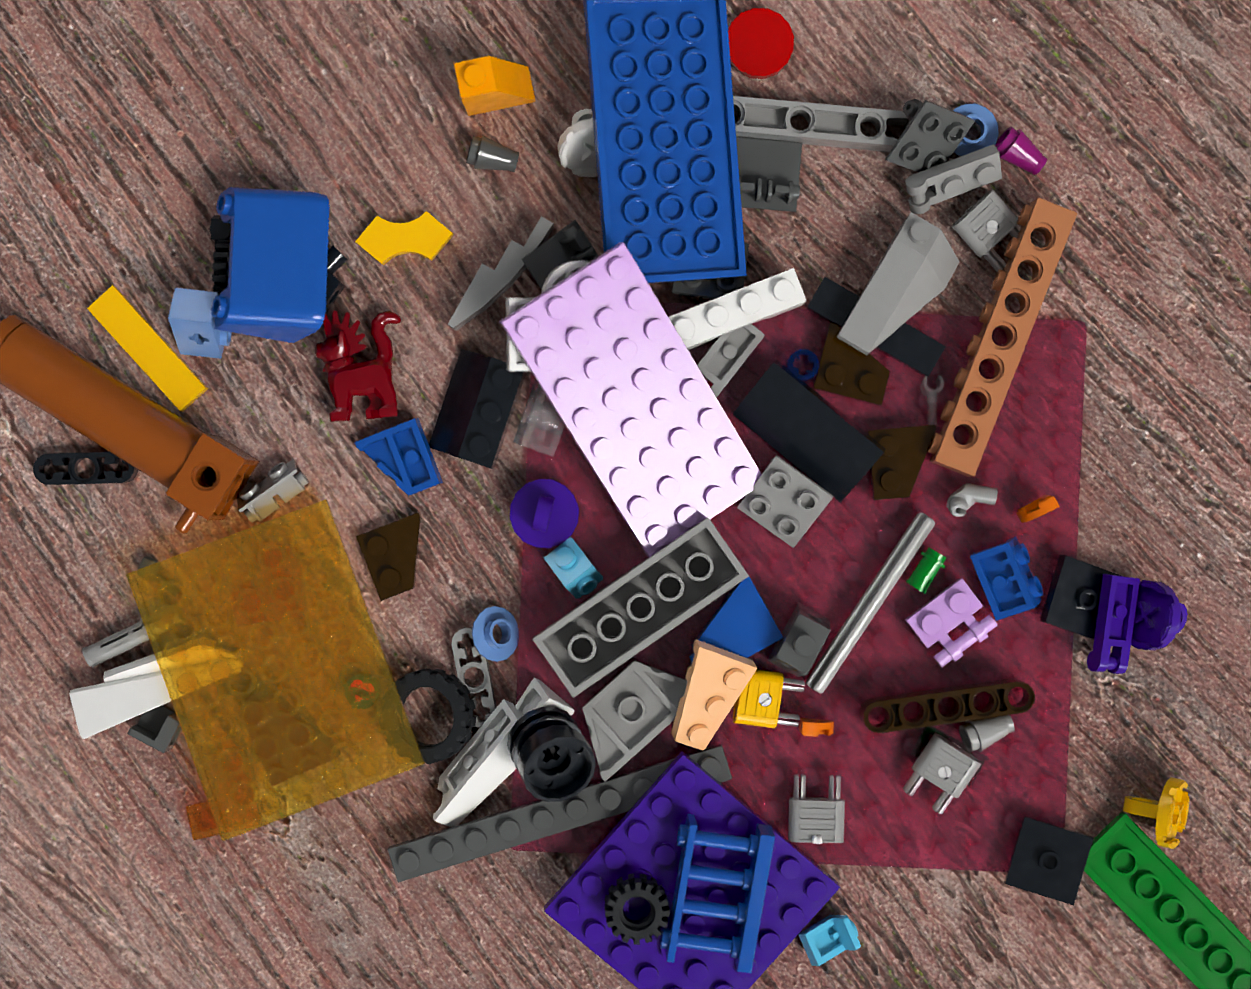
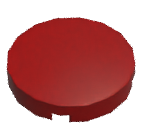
[728,8,794,79]

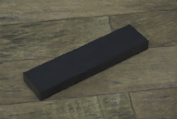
[807,277,946,378]

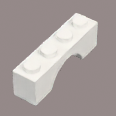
[668,268,807,350]

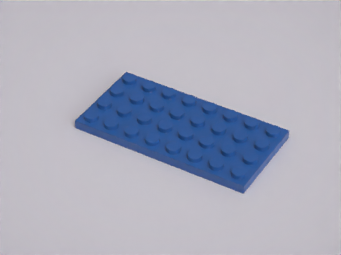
[583,0,747,283]

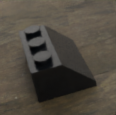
[429,349,527,469]

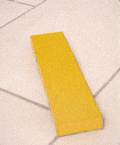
[87,285,209,412]

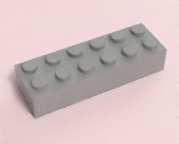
[533,517,749,698]

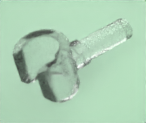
[920,375,944,425]

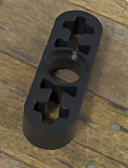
[33,452,138,485]

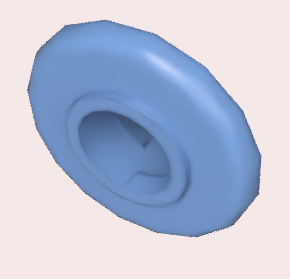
[953,103,999,156]
[472,606,519,662]

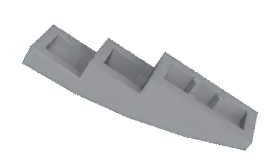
[447,216,555,331]

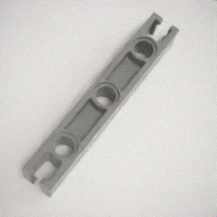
[733,96,910,152]

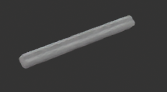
[806,512,935,693]

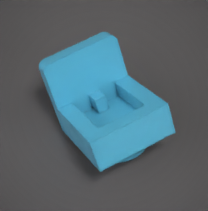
[544,537,603,599]
[798,915,861,966]

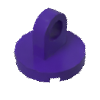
[510,479,579,548]
[1131,580,1188,651]

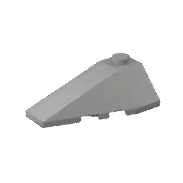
[837,212,959,355]

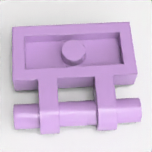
[905,578,998,668]

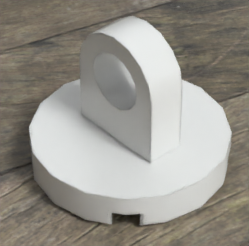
[557,109,597,177]

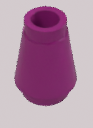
[995,127,1047,175]

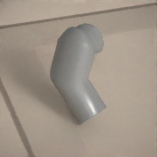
[947,483,998,517]

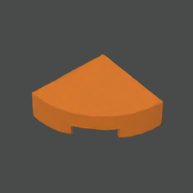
[1016,495,1060,523]
[799,718,834,737]

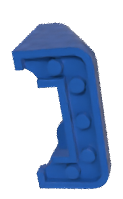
[211,187,329,343]

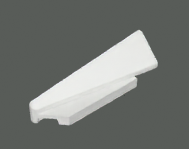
[69,637,244,739]
[433,677,574,827]

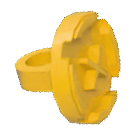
[1123,777,1189,849]

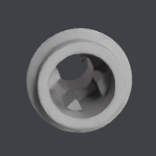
[959,715,1015,752]

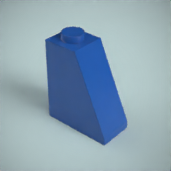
[689,576,783,662]

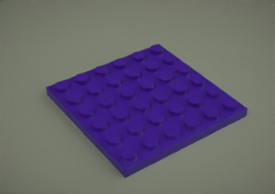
[544,751,840,989]

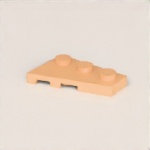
[671,639,757,751]

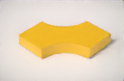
[355,211,454,265]

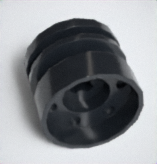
[507,707,596,802]

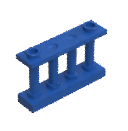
[660,814,775,973]

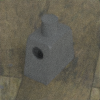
[767,602,831,677]

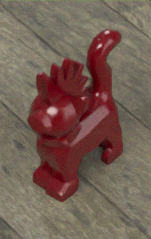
[315,310,401,422]

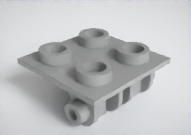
[737,455,834,548]

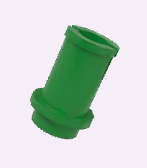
[906,547,946,594]

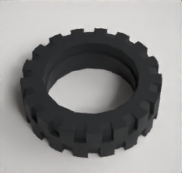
[380,668,476,764]

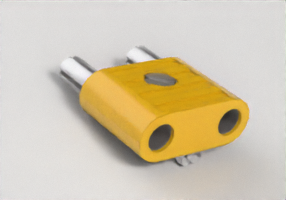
[733,670,805,728]

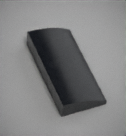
[733,360,886,503]

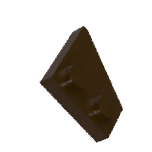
[812,323,890,406]
[867,425,936,500]
[356,512,422,601]

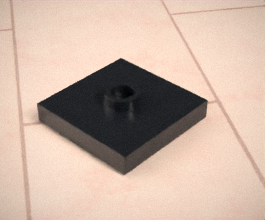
[1040,555,1121,640]
[1004,815,1094,906]

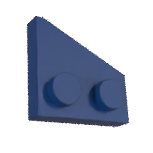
[355,418,443,496]

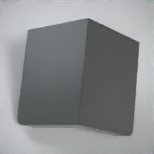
[127,705,188,753]

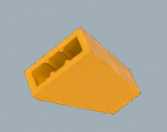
[454,56,536,116]

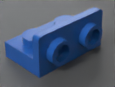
[970,536,1043,621]

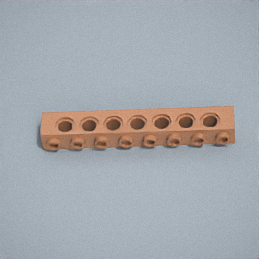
[928,197,1078,477]

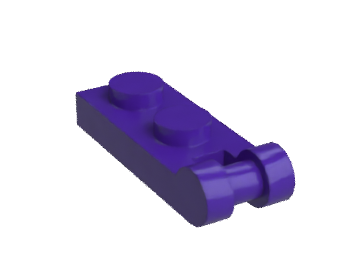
[1087,574,1140,674]

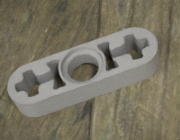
[451,627,497,728]

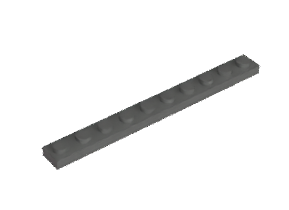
[388,744,732,882]

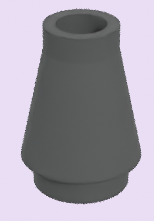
[466,135,519,172]

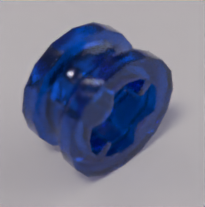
[786,349,819,381]

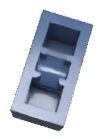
[168,288,232,359]

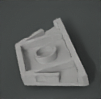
[582,660,687,782]

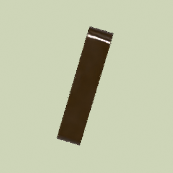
[859,678,1035,733]

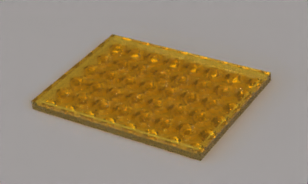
[126,499,425,842]

